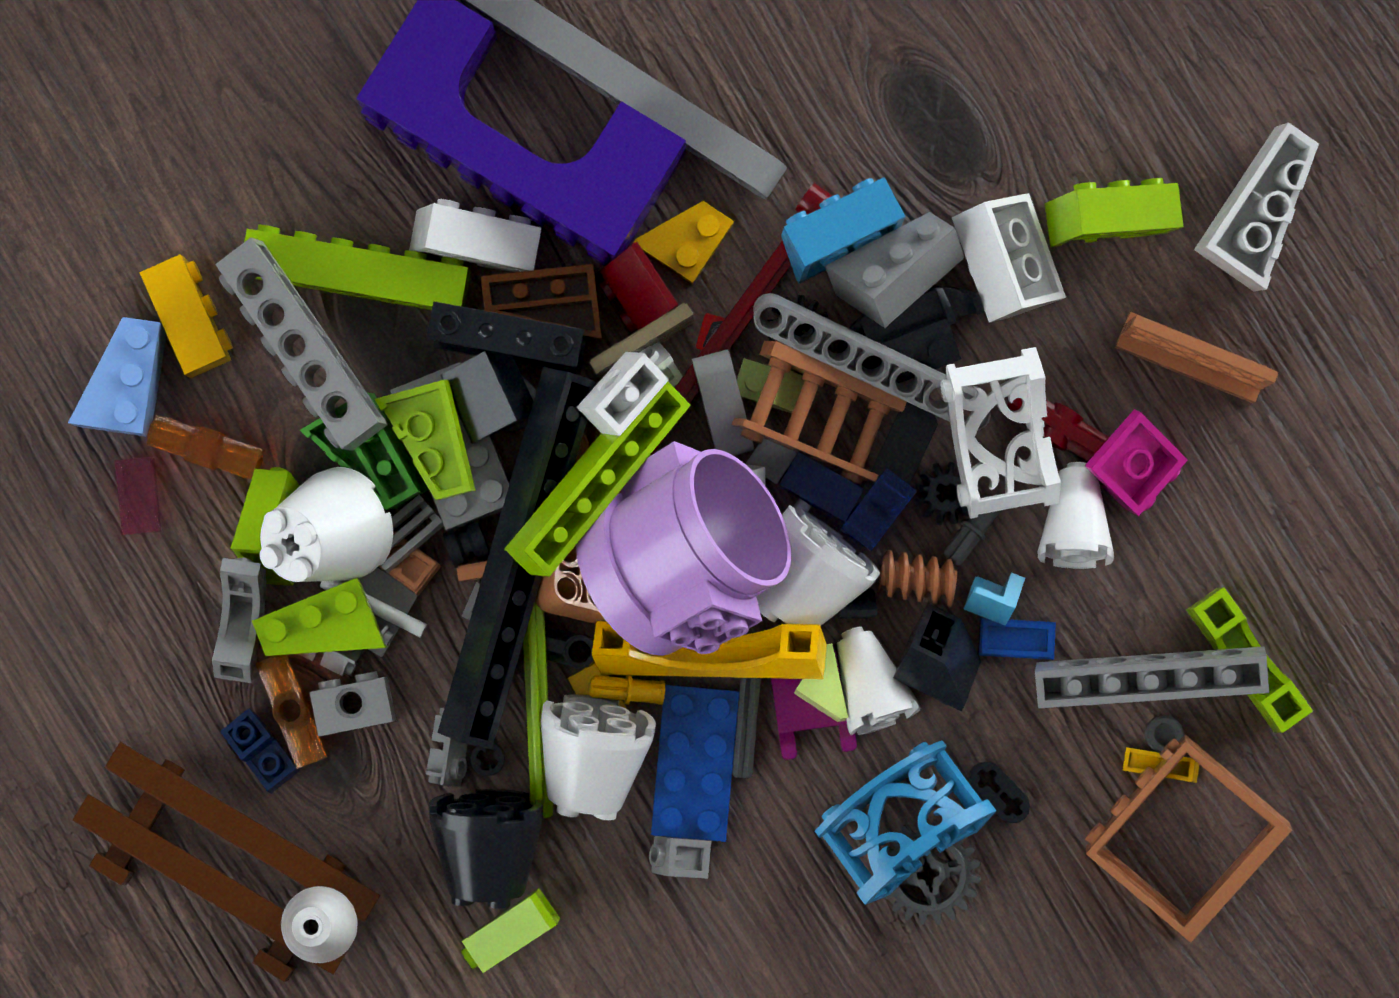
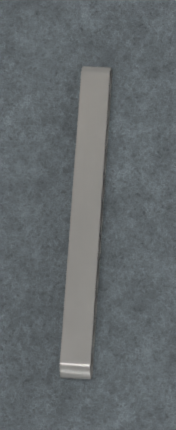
[457,0,787,199]

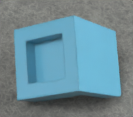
[964,572,1025,626]

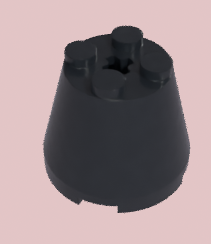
[429,789,544,909]

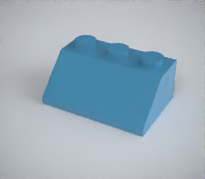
[781,177,906,284]

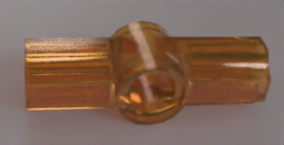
[146,415,265,479]
[255,655,329,769]

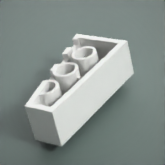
[1194,122,1319,292]

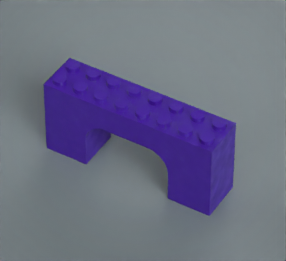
[356,0,686,266]

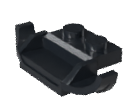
[839,286,985,383]

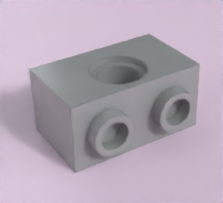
[310,671,396,737]

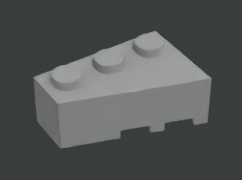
[825,212,965,328]

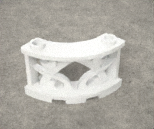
[940,347,1061,519]

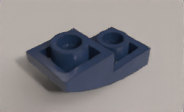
[220,708,300,794]

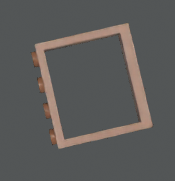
[1085,735,1292,943]

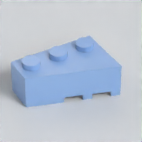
[68,317,167,437]

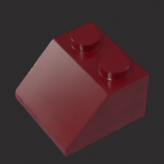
[599,242,678,333]

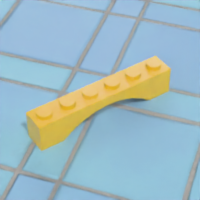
[592,621,827,679]

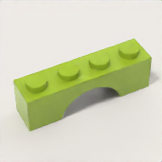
[1186,587,1313,733]

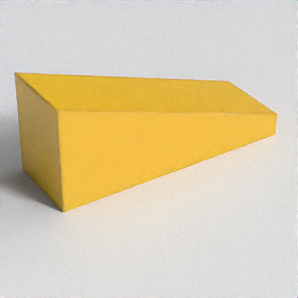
[1123,747,1200,783]

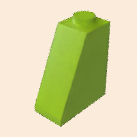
[230,467,300,586]
[461,888,560,973]

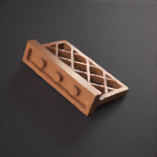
[1115,312,1279,403]

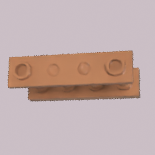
[731,341,907,485]

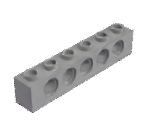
[215,237,388,451]
[1035,646,1269,709]

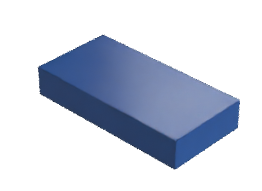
[978,618,1056,660]

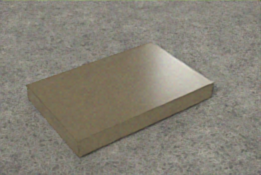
[589,303,694,381]

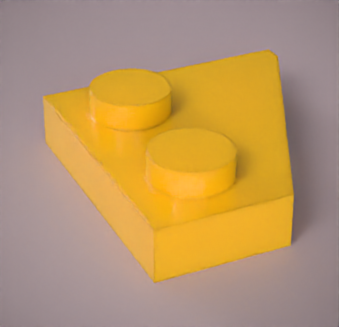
[633,201,734,285]

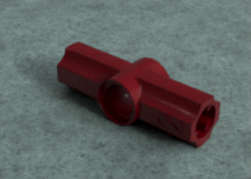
[1007,398,1109,462]

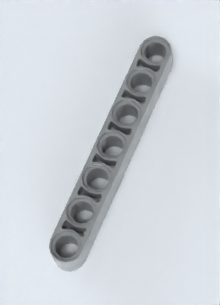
[753,293,991,431]

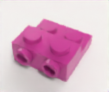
[1085,409,1188,516]

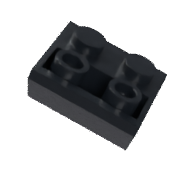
[893,603,981,712]

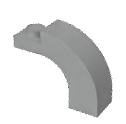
[212,558,266,683]

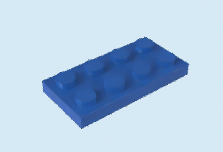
[651,685,739,842]

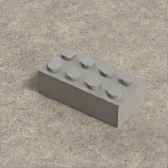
[390,362,510,531]

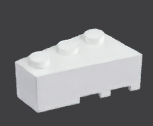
[409,199,541,272]

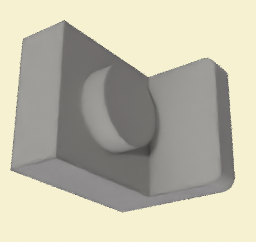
[649,836,711,879]

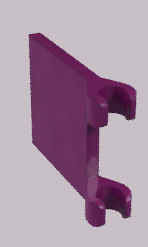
[771,650,857,760]

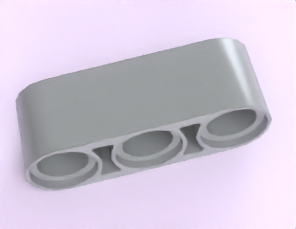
[692,349,754,456]

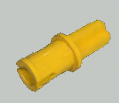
[589,675,665,705]

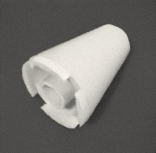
[1038,462,1114,569]
[837,627,921,735]
[281,886,358,963]

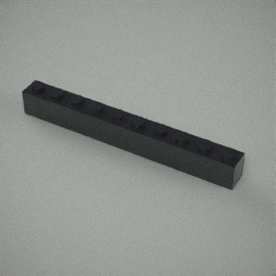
[437,367,598,750]

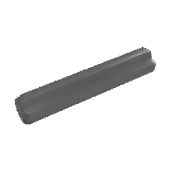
[732,678,761,779]

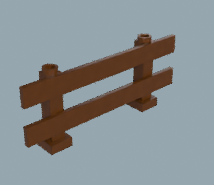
[72,742,381,982]

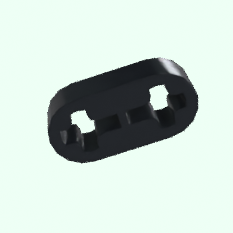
[969,761,1030,823]

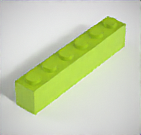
[244,224,471,310]
[505,382,691,577]

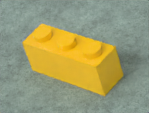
[139,254,233,378]

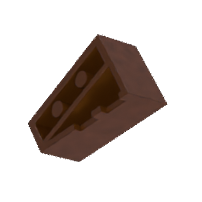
[481,264,603,342]

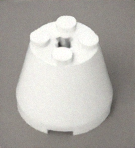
[260,467,393,582]
[756,505,880,626]
[540,695,656,820]

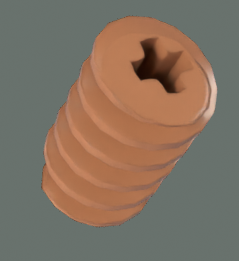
[877,550,957,607]

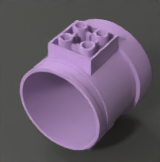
[576,441,791,656]

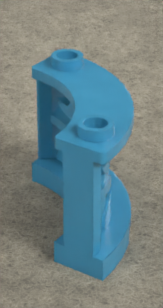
[815,740,996,905]

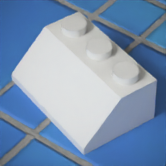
[952,193,1066,323]

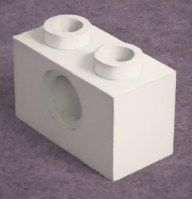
[577,352,669,436]

